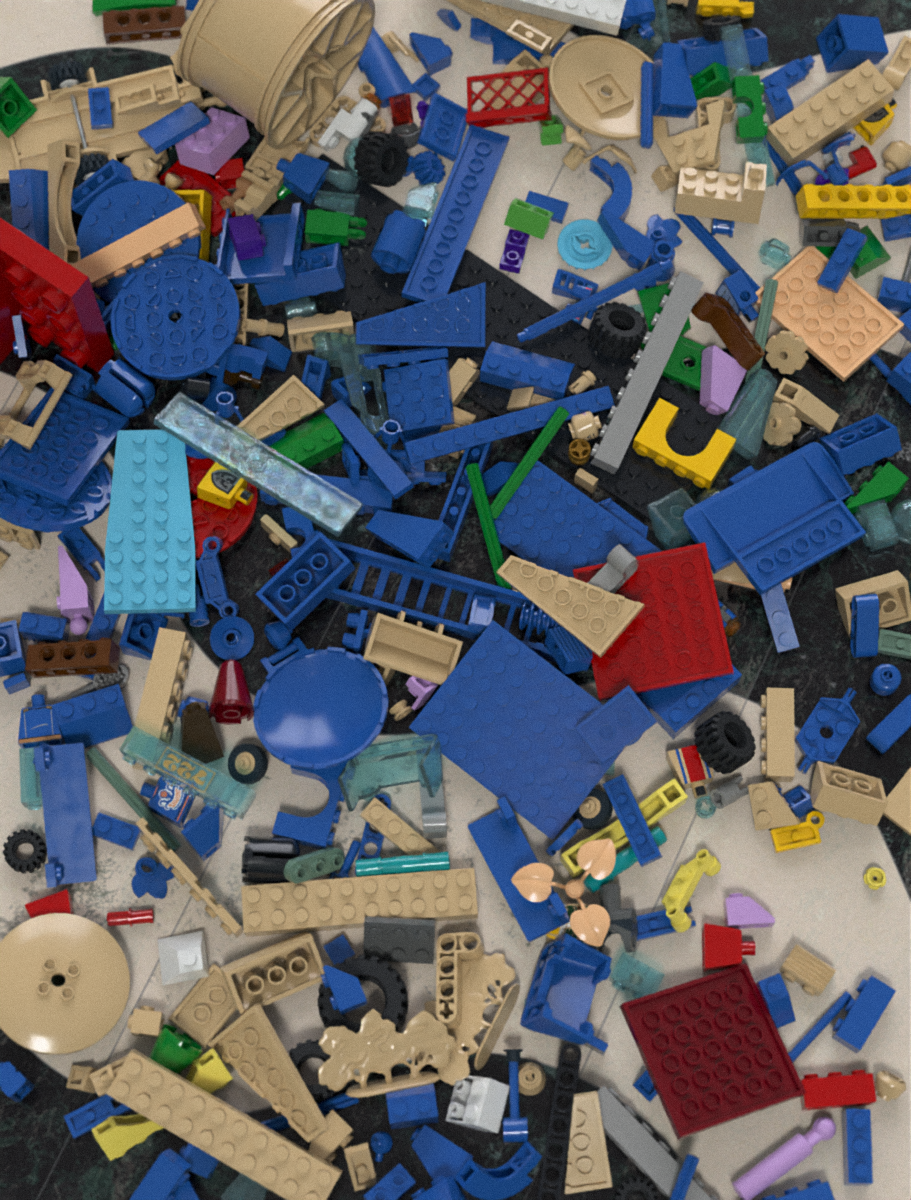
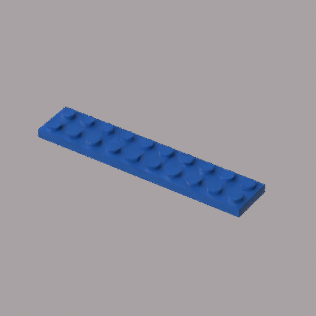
[401,124,510,303]

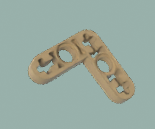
[309,96,386,147]

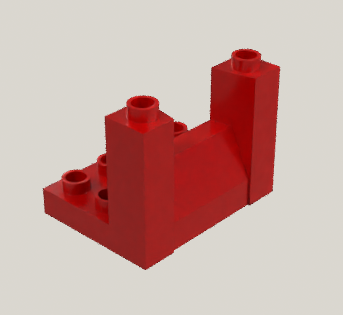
[0,218,114,373]

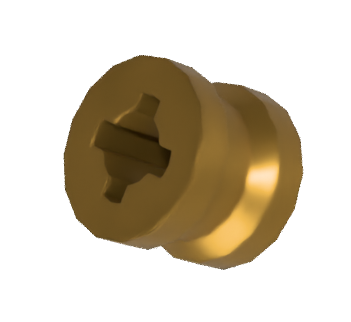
[568,439,591,465]

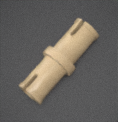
[241,318,284,337]

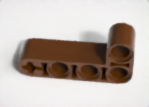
[691,293,765,370]

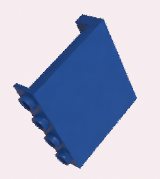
[214,203,305,285]

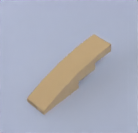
[114,81,204,115]

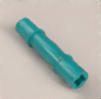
[583,826,667,894]
[356,852,450,877]

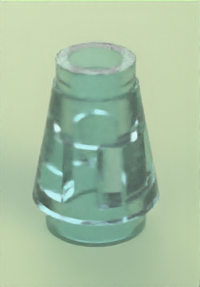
[325,169,358,192]

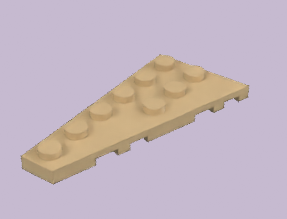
[497,555,645,658]
[136,817,243,938]
[207,1004,330,1142]

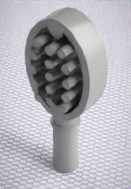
[70,664,129,698]

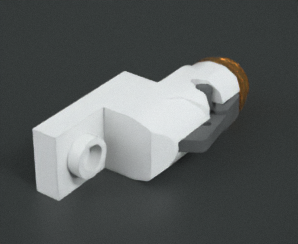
[318,92,382,153]

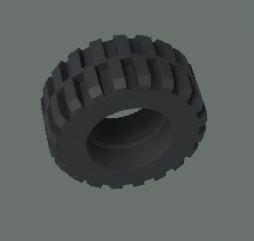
[317,955,408,1034]

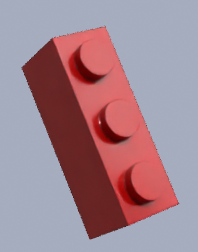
[800,1070,877,1111]

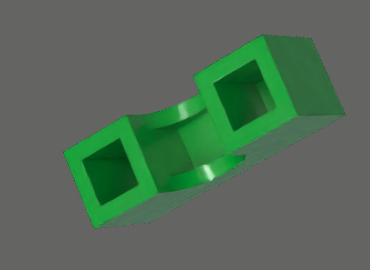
[731,75,768,144]

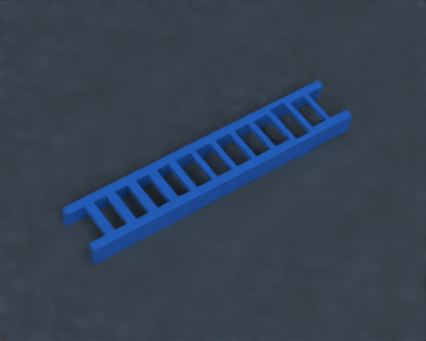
[326,539,588,671]

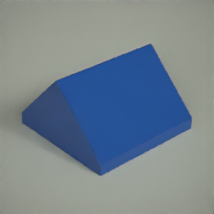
[119,613,168,660]

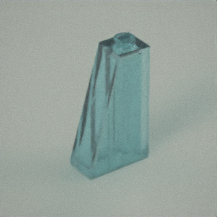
[717,368,778,460]

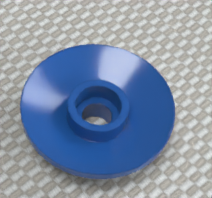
[210,616,254,660]

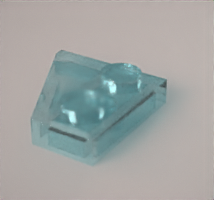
[314,190,360,216]

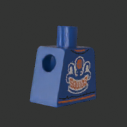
[140,776,199,829]

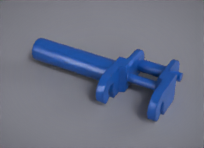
[329,840,361,879]

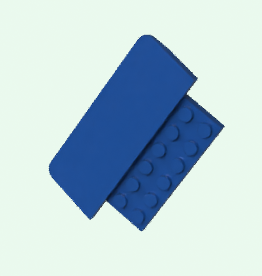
[683,442,866,595]

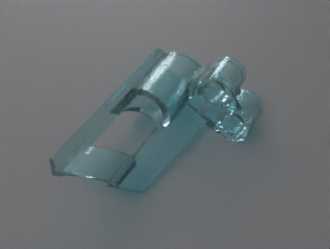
[311,332,388,436]

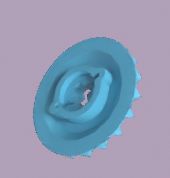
[557,219,613,271]

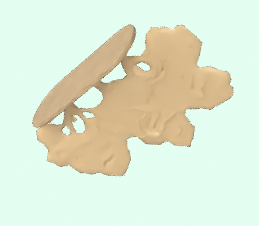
[416,953,520,1085]
[318,1009,457,1097]

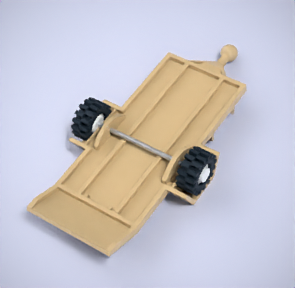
[0,60,227,189]

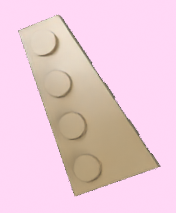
[232,375,324,448]
[564,1091,612,1194]

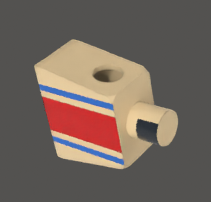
[666,745,714,799]

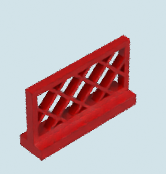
[466,67,552,128]

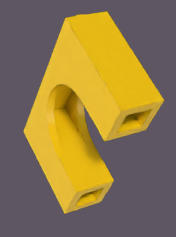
[632,398,737,489]

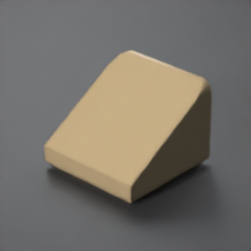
[651,165,679,192]
[66,1064,98,1093]

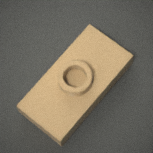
[260,514,298,553]

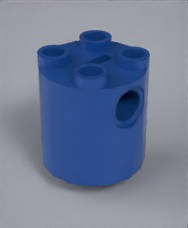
[371,210,425,274]

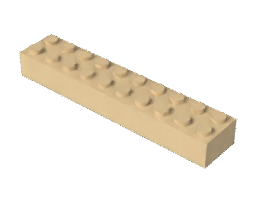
[241,868,478,937]
[106,1050,342,1200]

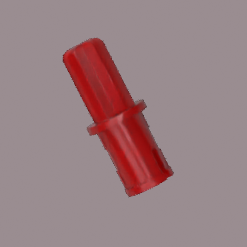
[107,908,154,927]

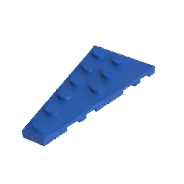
[355,282,486,348]

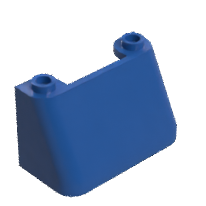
[520,933,612,1045]

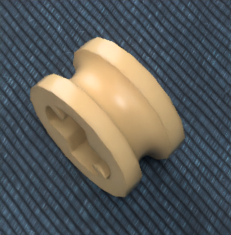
[389,699,412,721]

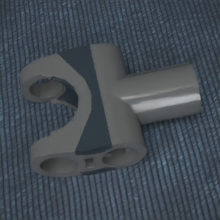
[589,884,638,953]

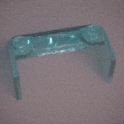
[337,734,443,812]

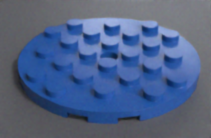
[76,180,201,303]
[111,254,241,380]
[0,444,112,533]

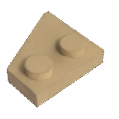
[748,781,801,831]

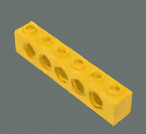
[796,184,911,219]

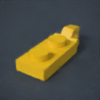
[696,0,754,18]

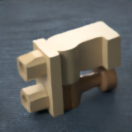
[220,168,281,222]

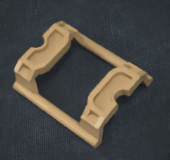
[0,360,73,450]

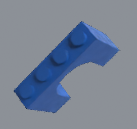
[272,761,353,850]

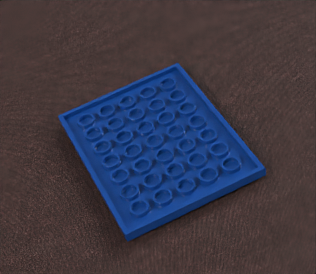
[409,620,626,840]

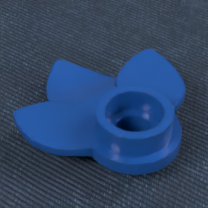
[646,214,682,248]
[131,857,174,899]

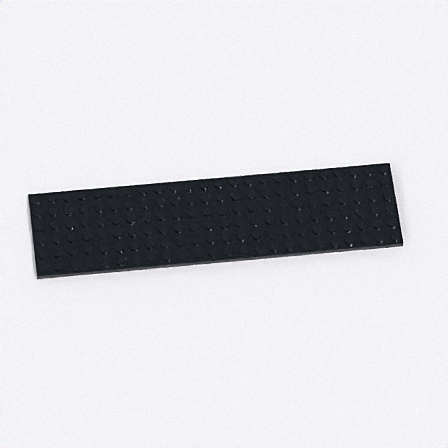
[270,153,735,529]

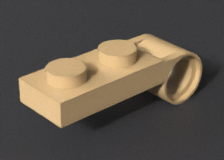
[882,35,911,91]

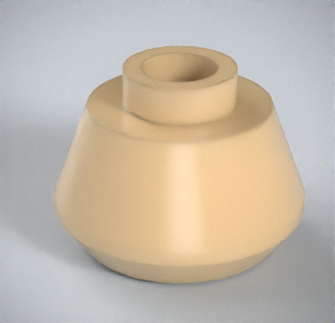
[518,1063,546,1096]
[875,1071,907,1101]

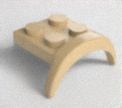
[244,137,310,185]

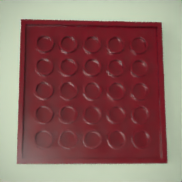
[620,963,806,1140]

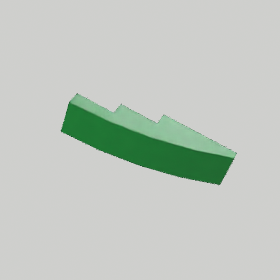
[92,0,176,17]

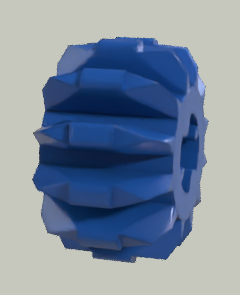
[410,150,446,188]

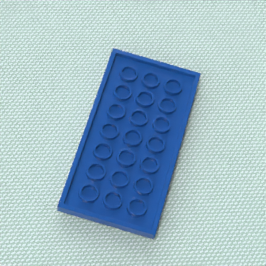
[493,460,661,578]

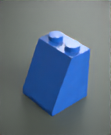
[816,14,889,73]
[386,1083,439,1130]

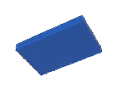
[417,92,467,162]
[137,101,210,155]
[574,685,657,764]

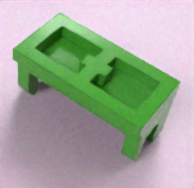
[504,198,554,240]

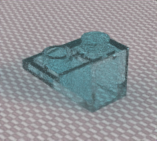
[403,182,439,226]

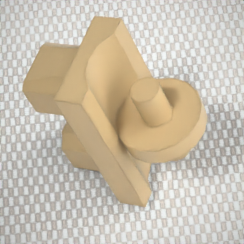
[89,1055,128,1097]

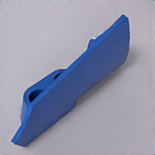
[357,27,416,108]

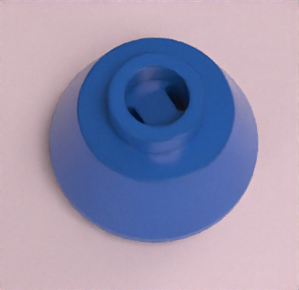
[264,621,293,650]

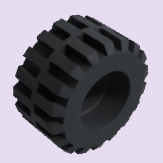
[353,131,409,187]
[588,302,647,359]
[694,711,756,774]
[289,1039,335,1103]

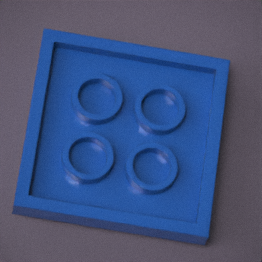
[384,359,455,433]

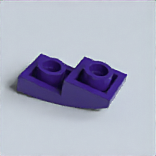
[499,229,530,274]

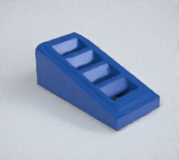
[552,269,599,301]

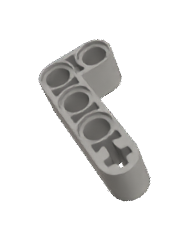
[588,544,638,594]
[417,751,447,839]

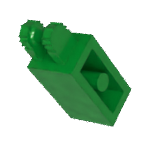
[305,209,367,246]

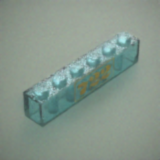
[119,726,256,820]

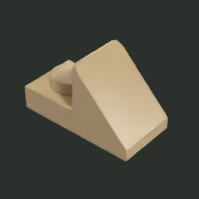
[507,387,555,412]
[344,1143,377,1191]

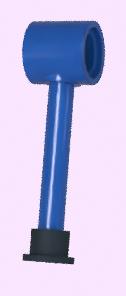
[503,1049,528,1142]

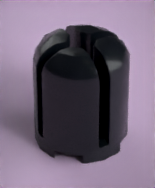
[241,836,300,883]

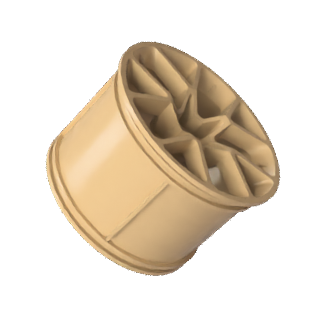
[176,0,375,149]

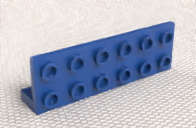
[34,743,97,888]
[468,796,570,942]

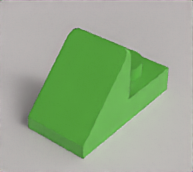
[538,114,563,146]

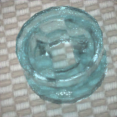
[695,796,716,819]

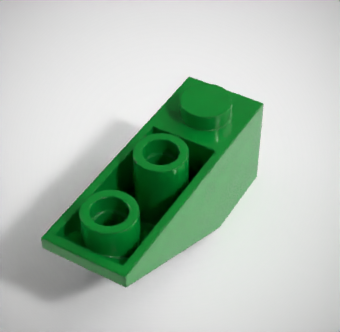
[845,462,909,514]

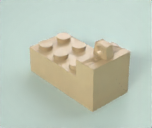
[674,162,767,224]

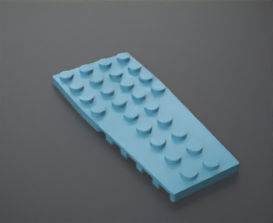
[104,429,196,614]

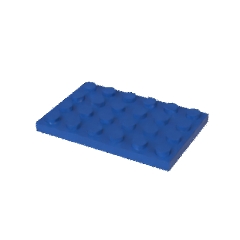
[0,387,129,506]

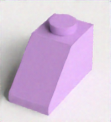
[723,893,775,929]

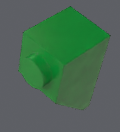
[690,62,733,100]

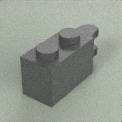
[799,218,861,247]

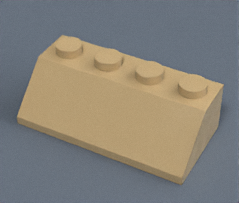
[220,931,324,1016]

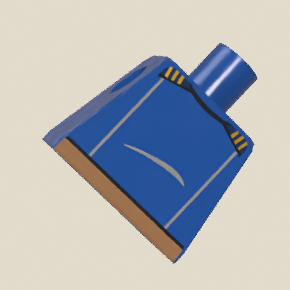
[18,694,65,750]

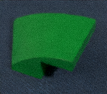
[638,283,691,336]

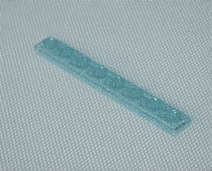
[720,24,775,187]

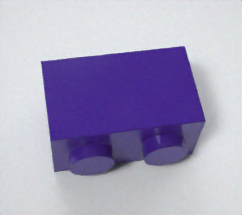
[228,214,266,261]

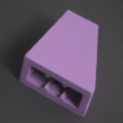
[700,345,747,415]

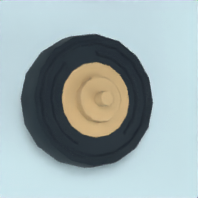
[228,743,268,784]
[573,789,613,830]

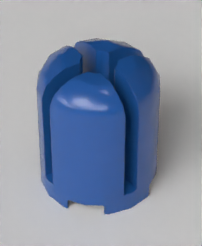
[92,356,155,418]

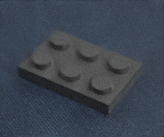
[363,916,435,964]

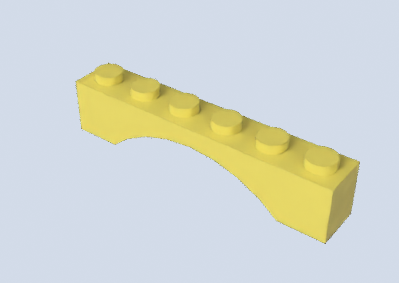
[560,778,688,879]
[92,1048,233,1161]

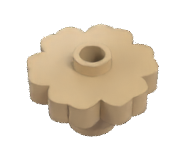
[765,330,809,375]
[761,402,801,446]

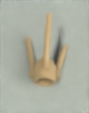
[381,31,419,62]

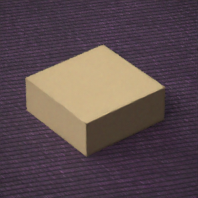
[574,468,598,493]

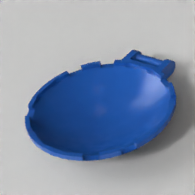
[253,637,388,769]

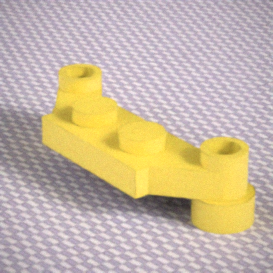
[662,849,721,933]

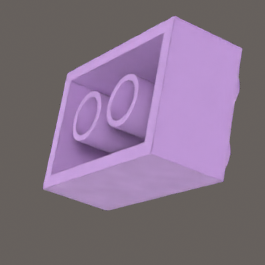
[175,107,250,175]

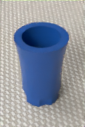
[646,240,675,282]

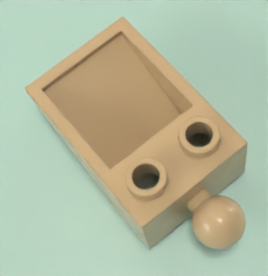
[481,49,553,126]

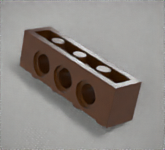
[103,5,187,45]
[25,638,120,678]

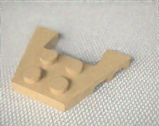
[653,99,727,176]

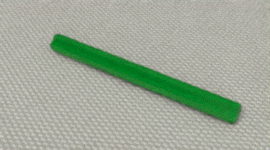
[490,407,569,519]
[466,463,512,590]

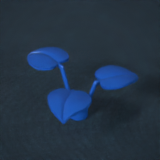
[776,131,856,186]
[185,376,286,459]
[340,418,442,491]

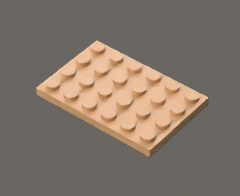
[755,246,904,382]

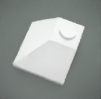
[157,931,209,985]

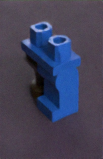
[206,344,268,390]

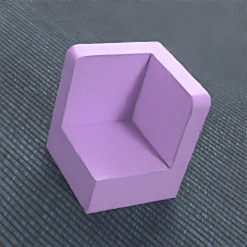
[406,676,438,711]

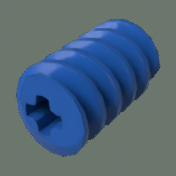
[519,602,561,636]

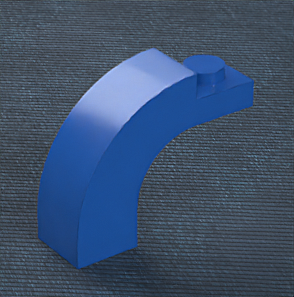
[590,155,632,222]
[454,1141,543,1200]

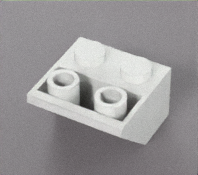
[445,1076,509,1133]

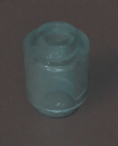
[285,297,317,320]

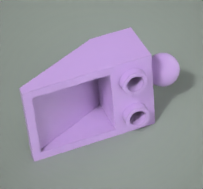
[57,546,94,635]

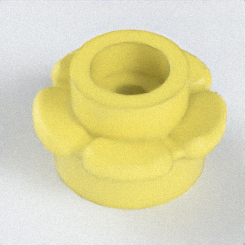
[863,867,886,890]

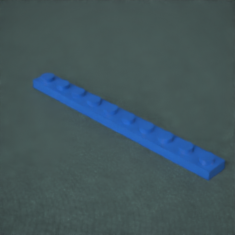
[403,386,615,465]

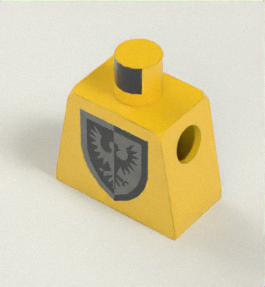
[853,98,897,146]
[197,456,253,509]

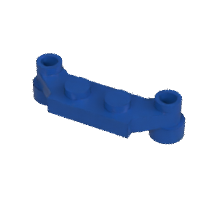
[195,536,239,618]

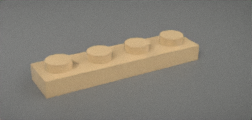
[359,797,440,855]

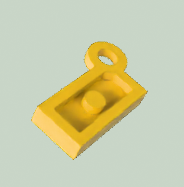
[770,811,825,853]

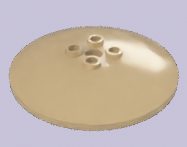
[549,35,663,140]
[0,913,130,1055]

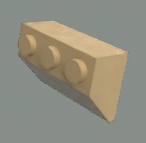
[287,311,355,352]
[835,570,911,638]
[810,761,888,826]

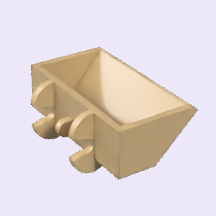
[363,610,463,685]

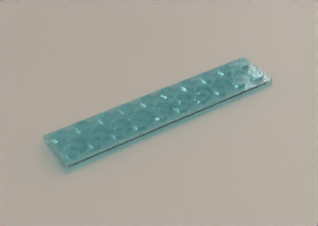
[154,392,363,537]

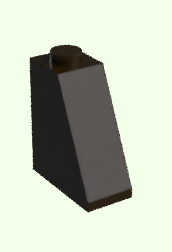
[178,702,224,773]

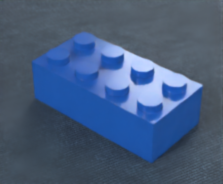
[256,532,355,631]

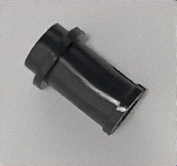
[792,425,821,450]

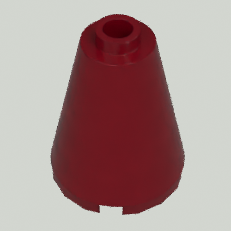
[209,659,254,725]

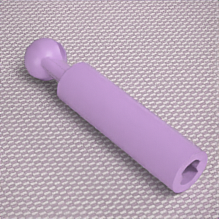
[732,1117,836,1200]

